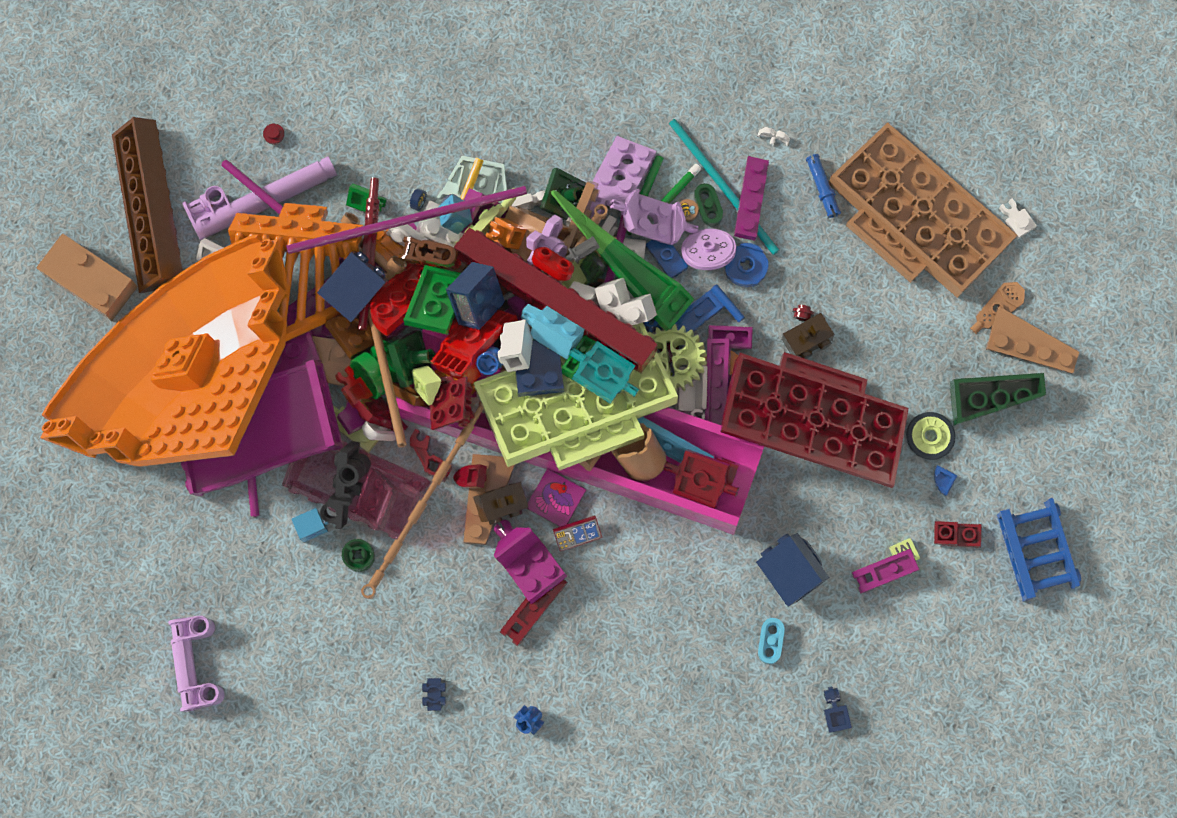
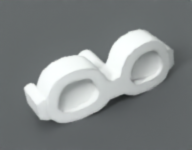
[757,127,790,147]

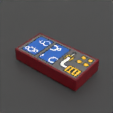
[553,515,603,552]

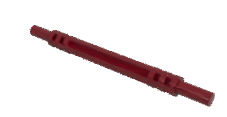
[358,178,380,330]

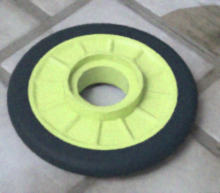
[906,412,956,460]

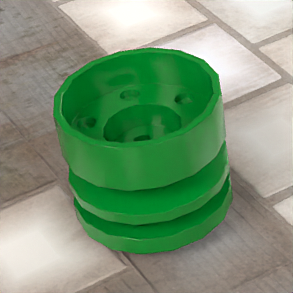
[350,340,398,400]

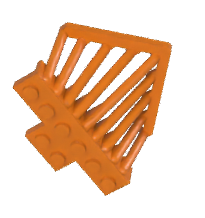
[228,203,363,342]

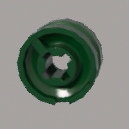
[341,539,375,572]

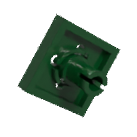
[540,168,586,221]
[387,330,436,388]

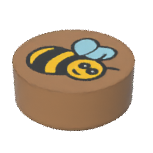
[680,199,699,222]

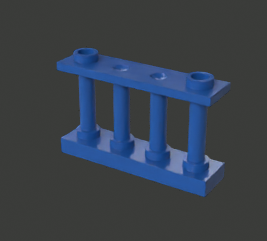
[997,498,1081,602]

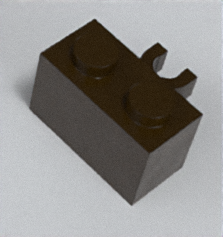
[781,313,835,359]
[473,482,529,525]

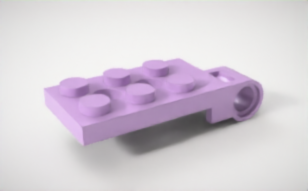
[590,136,656,219]

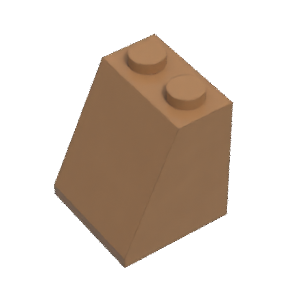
[505,205,571,262]

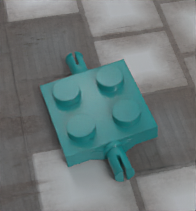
[569,341,639,404]

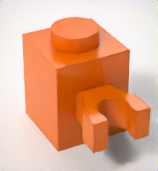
[486,217,527,249]

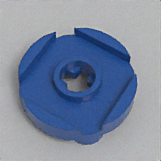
[724,243,768,287]

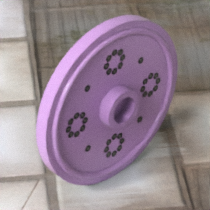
[681,229,736,270]

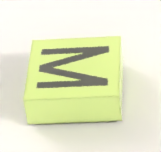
[889,538,920,561]

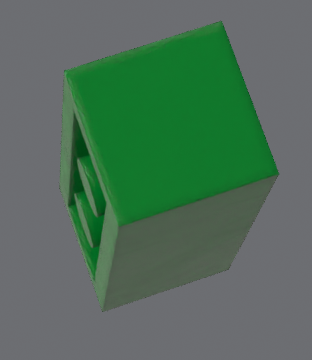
[562,335,596,381]

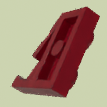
[354,397,408,432]

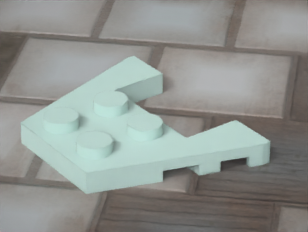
[435,156,507,205]

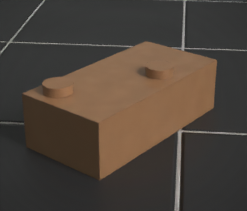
[36,233,138,321]

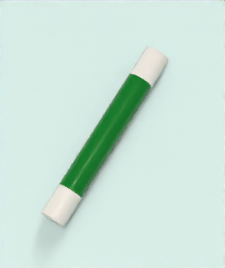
[661,164,701,204]

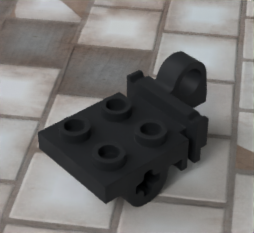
[320,441,371,529]

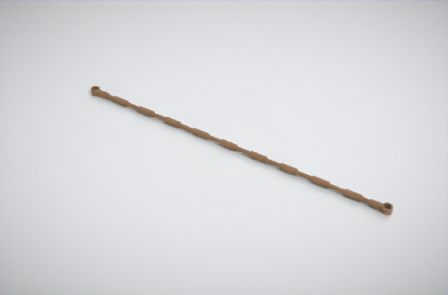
[361,204,608,600]

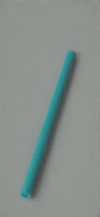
[669,119,780,255]

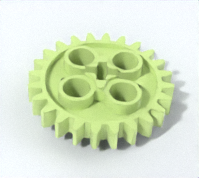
[648,324,707,393]

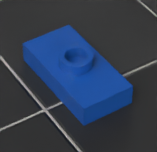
[646,239,688,279]

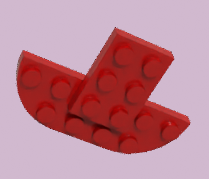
[370,259,470,336]

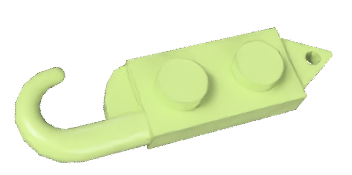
[465,188,517,234]

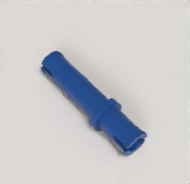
[806,154,841,218]

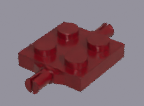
[663,449,739,509]

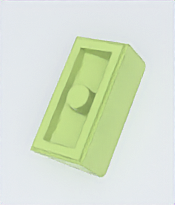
[412,366,441,405]

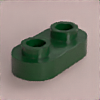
[694,183,723,226]

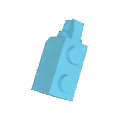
[521,304,585,360]

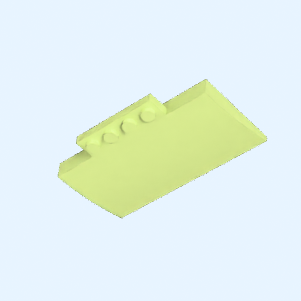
[474,323,678,470]

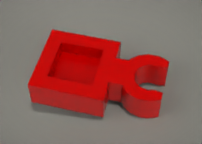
[335,366,373,408]

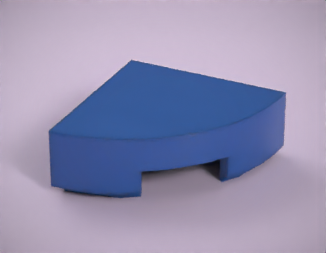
[934,465,957,496]

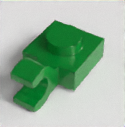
[346,183,387,212]

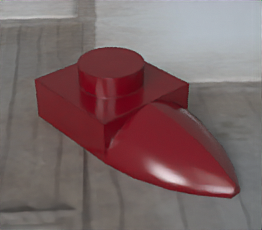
[453,464,487,489]

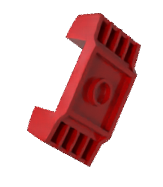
[431,309,518,384]

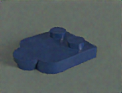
[516,340,564,397]

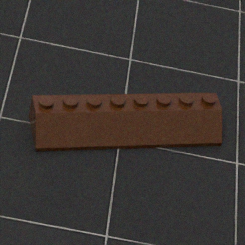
[112,117,184,293]

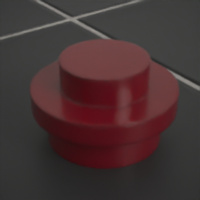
[263,123,285,145]
[792,305,815,321]

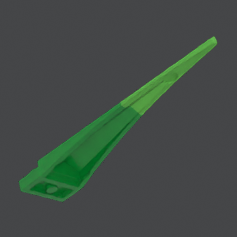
[551,190,695,331]

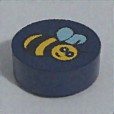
[410,188,427,211]

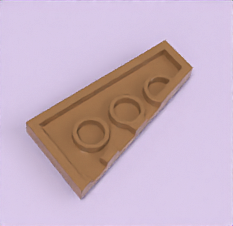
[563,181,600,261]
[986,306,1079,374]
[463,454,515,545]

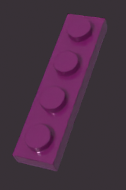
[734,156,769,241]
[705,339,731,425]

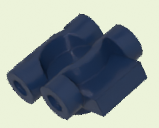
[422,678,446,711]

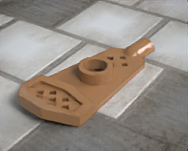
[970,282,1025,334]

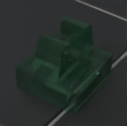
[579,251,609,283]

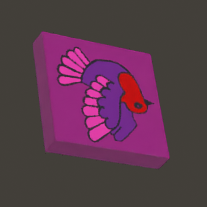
[526,469,586,527]

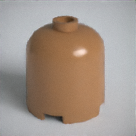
[611,423,666,481]

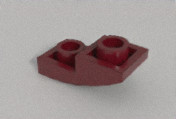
[934,521,982,548]

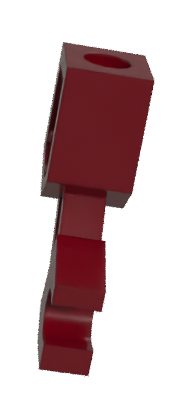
[410,429,453,483]

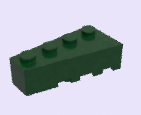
[950,373,1046,426]

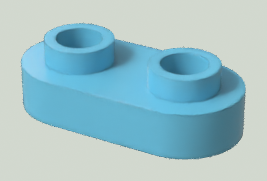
[758,618,785,664]

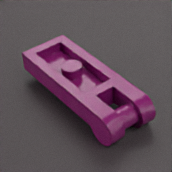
[852,549,920,594]

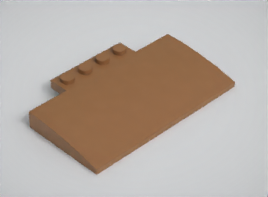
[829,122,1017,298]

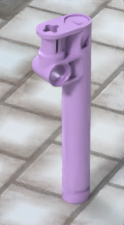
[182,156,338,240]

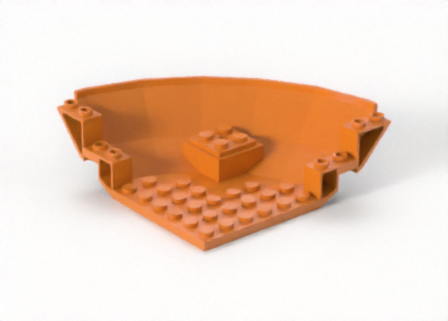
[40,234,289,467]

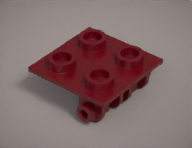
[431,377,473,430]

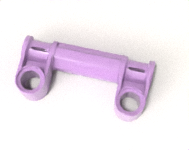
[168,616,225,712]

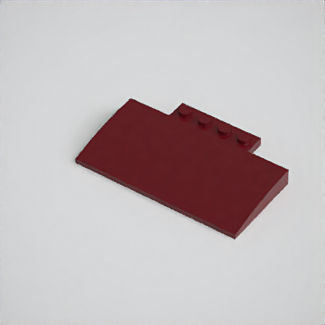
[720,352,909,488]

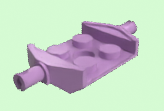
[610,189,699,245]

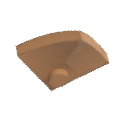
[313,336,354,386]

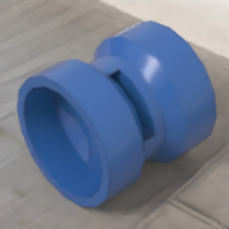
[477,347,503,375]

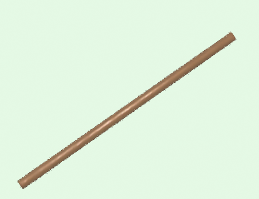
[358,246,407,448]

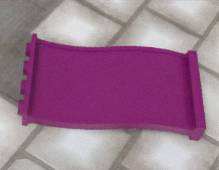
[181,359,343,496]

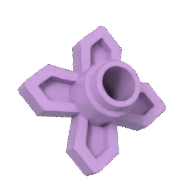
[527,215,568,265]

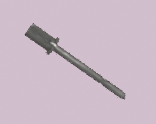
[503,236,600,300]

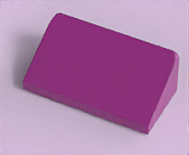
[708,325,753,349]

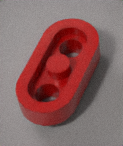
[532,247,574,281]

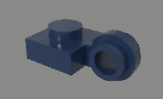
[823,687,852,733]

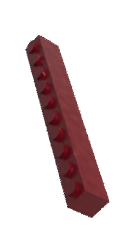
[454,227,658,374]

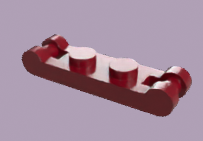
[500,579,568,646]

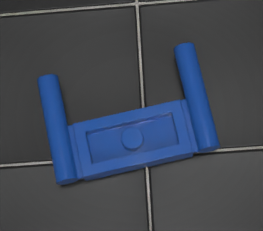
[670,284,745,346]

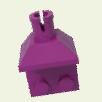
[494,520,567,604]

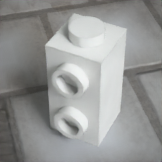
[498,320,533,372]

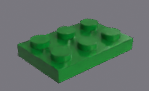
[404,265,462,335]

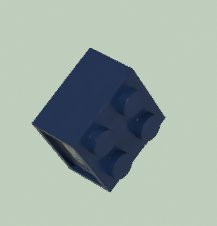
[446,262,505,330]

